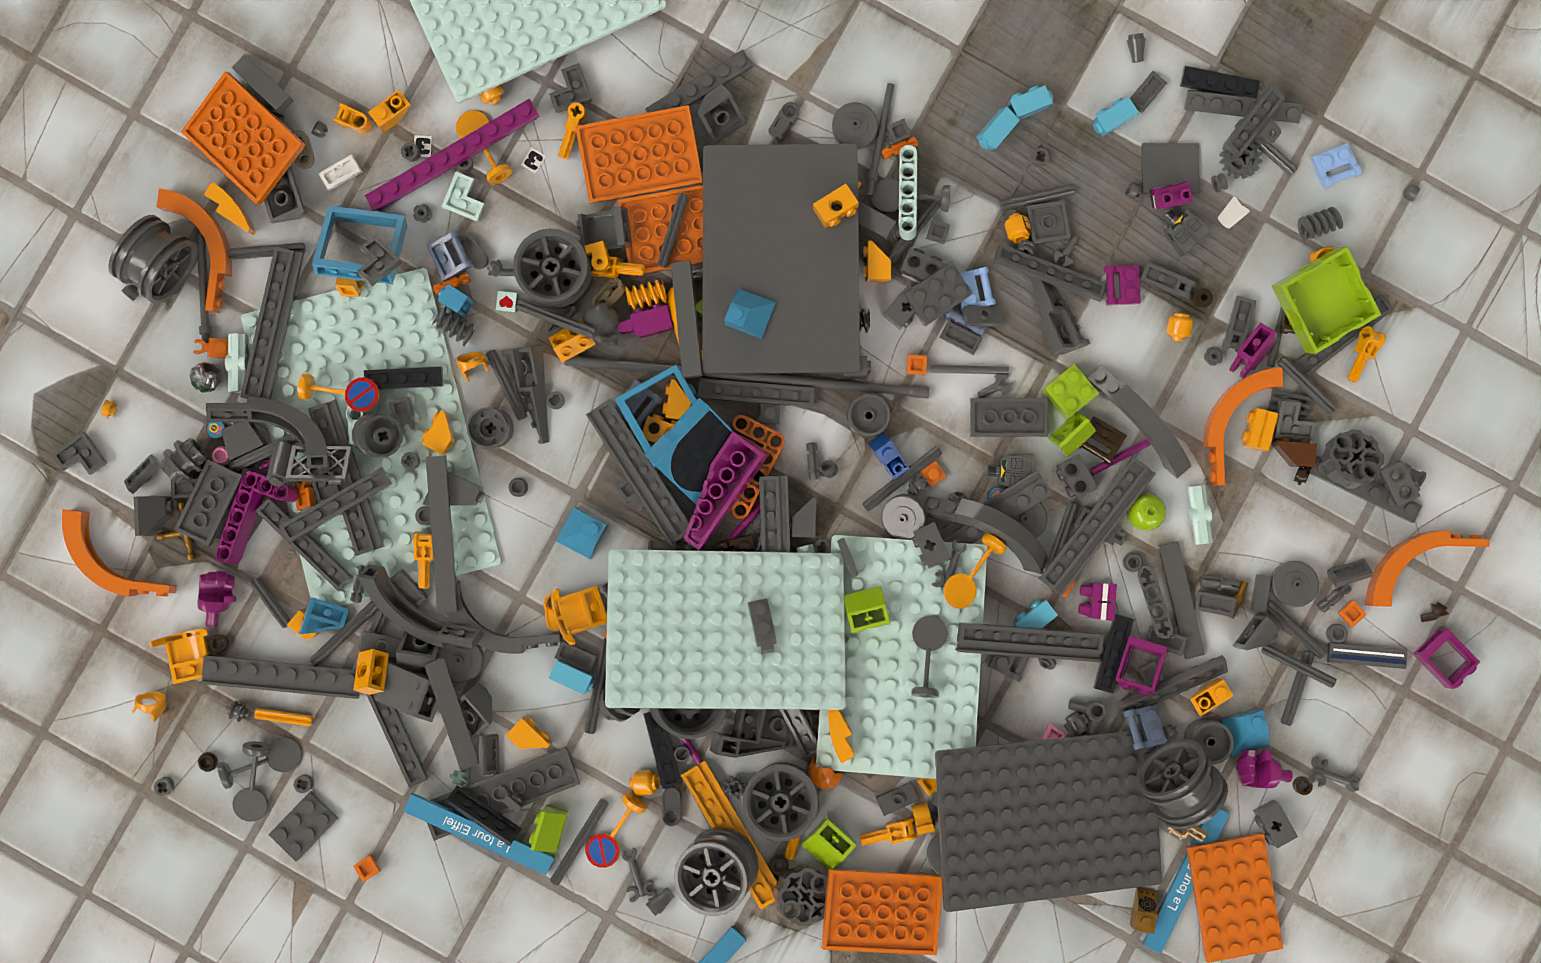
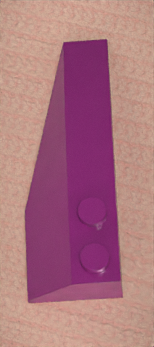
[683,431,770,550]

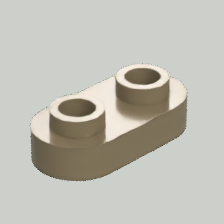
[293,130,315,169]
[592,278,625,307]

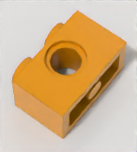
[813,184,859,229]
[353,649,389,695]

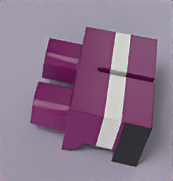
[1149,181,1193,209]
[1078,583,1117,621]

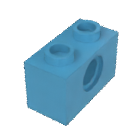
[437,284,475,318]

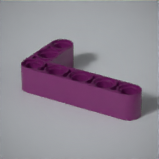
[216,471,299,564]

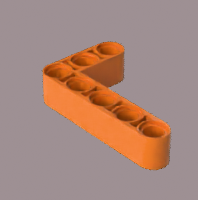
[732,415,785,519]

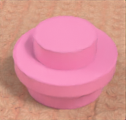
[212,446,231,466]

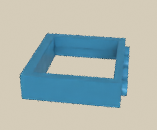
[312,206,407,285]
[615,365,697,468]

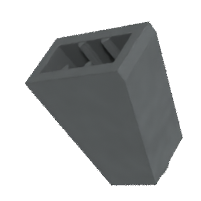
[423,472,485,506]

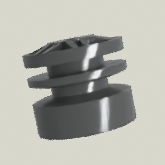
[467,407,514,448]

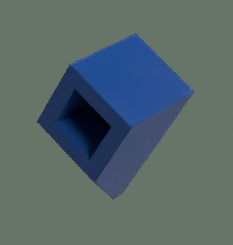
[868,433,909,480]

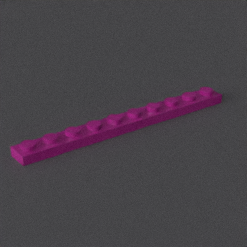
[365,98,540,211]

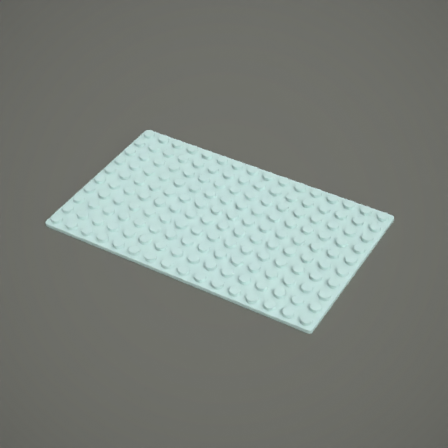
[241,268,501,606]

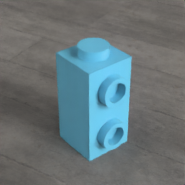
[1007,85,1053,120]
[1092,97,1139,138]
[976,107,1020,150]
[1013,599,1058,629]
[548,660,595,694]

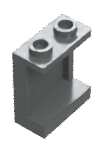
[577,206,632,252]

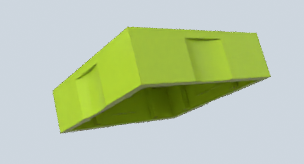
[1271,247,1381,354]

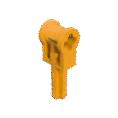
[558,102,587,160]
[591,257,645,278]
[1347,326,1386,383]
[413,531,433,589]
[860,817,918,846]

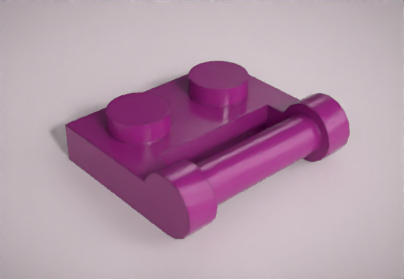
[1104,265,1141,306]

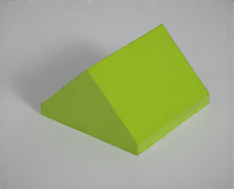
[1048,412,1096,457]

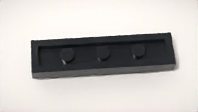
[1180,66,1260,98]
[364,367,443,390]
[1093,614,1134,694]
[643,711,682,789]
[445,785,522,846]

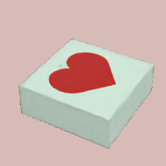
[496,291,518,313]

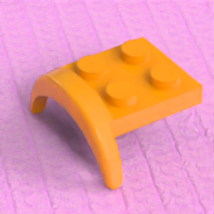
[551,586,607,645]
[149,628,210,684]

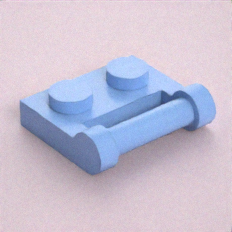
[1310,143,1362,189]
[960,267,996,311]

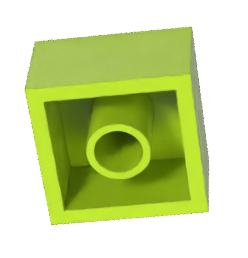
[1041,364,1099,420]

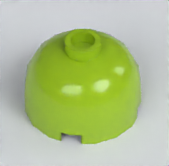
[1126,493,1167,531]

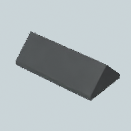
[264,166,305,223]

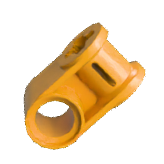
[332,103,372,134]

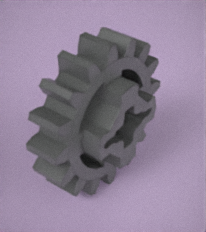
[1219,140,1263,179]

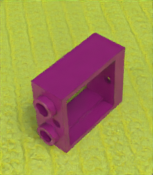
[1413,627,1480,689]
[1115,636,1169,696]

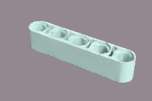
[899,145,917,240]

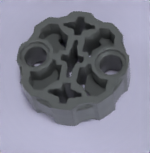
[1321,429,1384,489]
[773,864,827,926]

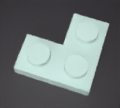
[441,172,485,222]

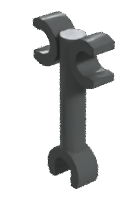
[932,540,967,588]
[1308,756,1360,792]
[622,848,656,902]

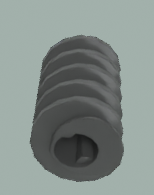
[1297,207,1343,241]
[431,306,475,346]

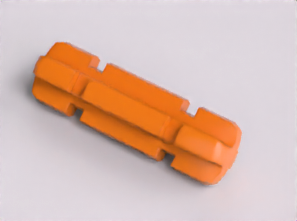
[881,136,918,160]
[433,273,471,295]

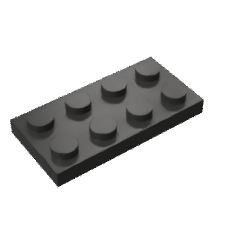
[970,398,1048,437]
[174,459,243,546]

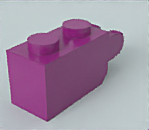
[617,303,674,339]
[1229,322,1277,378]

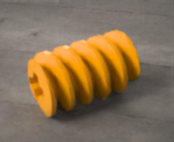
[625,279,667,310]

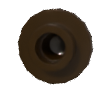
[1420,602,1449,622]

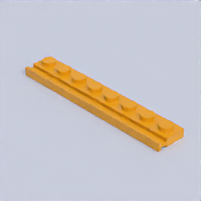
[681,760,778,910]

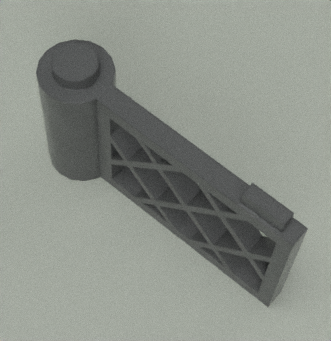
[267,442,352,486]

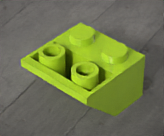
[844,586,891,633]
[529,805,569,853]
[801,815,857,869]

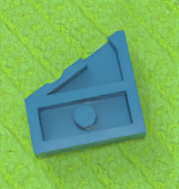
[298,597,349,635]

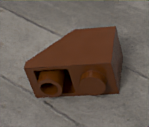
[1272,438,1317,468]

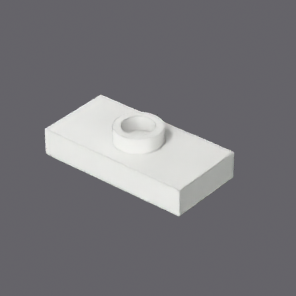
[318,154,363,191]

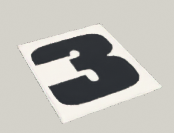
[413,135,432,157]
[521,147,546,174]

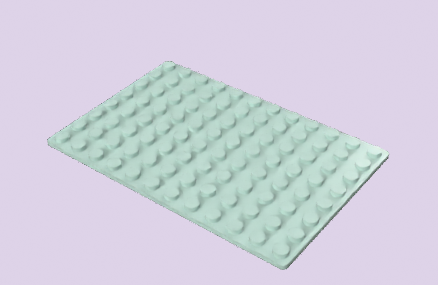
[410,0,666,103]
[816,535,987,779]
[605,549,845,710]

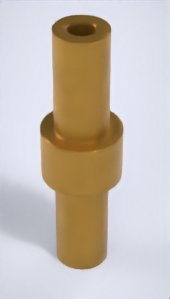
[1227,581,1249,619]

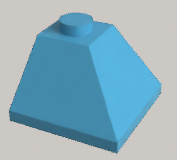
[724,289,776,339]
[556,507,608,559]
[1220,708,1269,757]

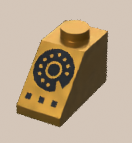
[1130,887,1158,934]

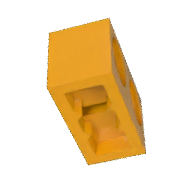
[548,319,596,363]
[642,414,677,443]

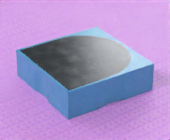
[644,398,733,504]

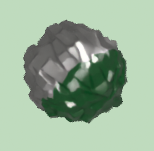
[189,362,222,393]

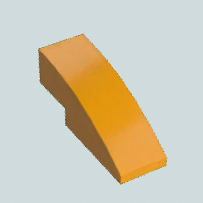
[204,182,256,236]
[828,710,856,763]

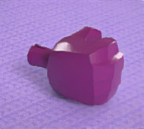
[197,571,236,628]
[1236,749,1293,788]

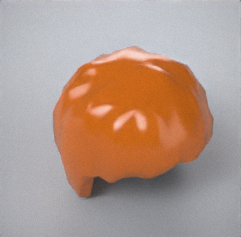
[808,755,843,790]

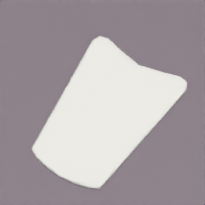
[1218,196,1250,229]

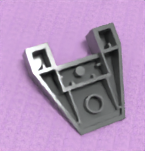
[709,709,794,758]

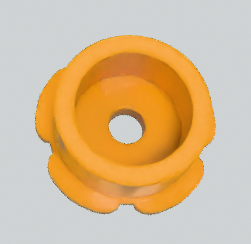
[101,400,117,418]

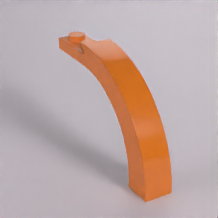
[156,188,232,314]
[1203,367,1283,486]
[62,509,177,597]
[1365,530,1490,607]

